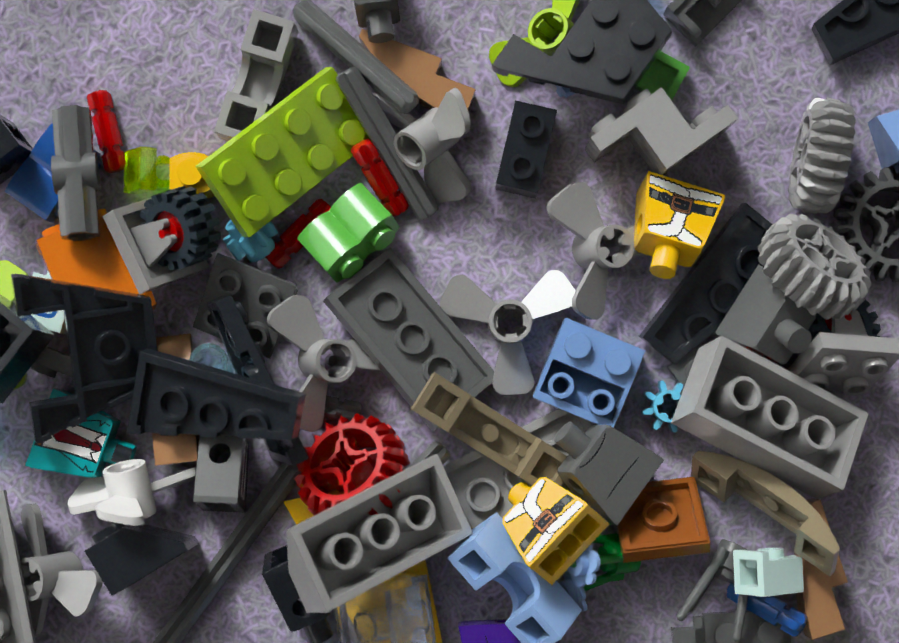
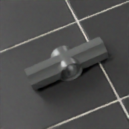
[51,105,100,241]

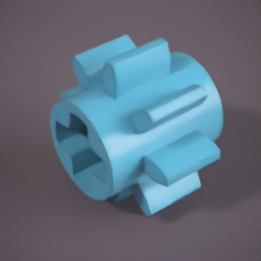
[223,219,278,262]
[641,380,683,432]

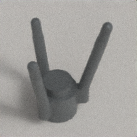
[677,539,749,642]

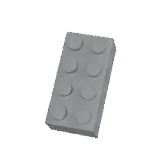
[671,336,869,499]

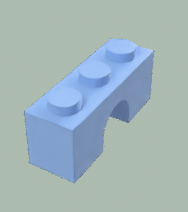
[447,512,582,643]

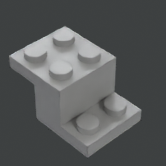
[585,87,738,175]

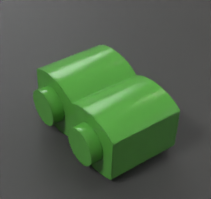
[297,183,400,283]

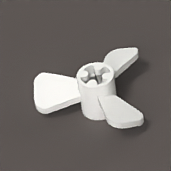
[68,459,196,526]

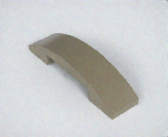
[411,372,567,486]
[691,451,840,576]

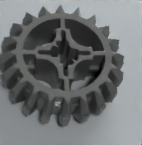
[833,167,899,282]

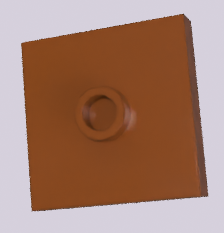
[616,477,710,563]

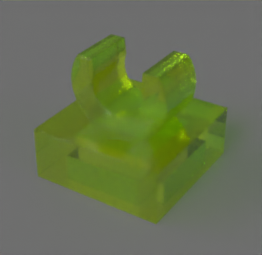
[124,147,170,194]

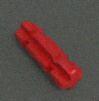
[87,90,128,173]
[351,139,408,217]
[265,198,331,269]

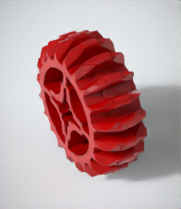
[294,413,410,516]

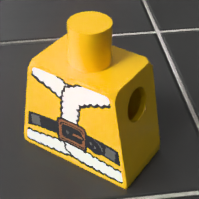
[634,171,725,279]
[502,477,609,585]

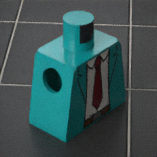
[25,388,137,478]

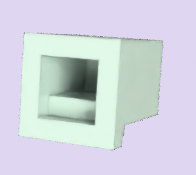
[733,548,804,597]

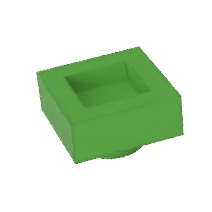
[635,51,690,101]

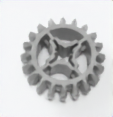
[787,98,856,214]
[757,214,872,319]

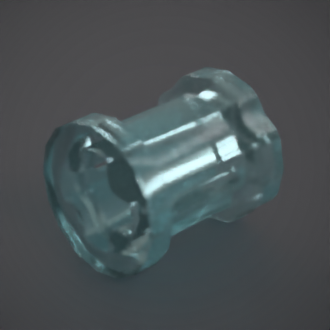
[189,343,232,372]

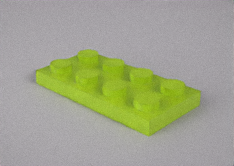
[195,67,370,238]

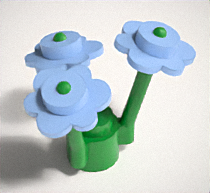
[560,533,641,612]

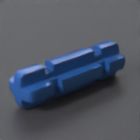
[726,583,807,637]

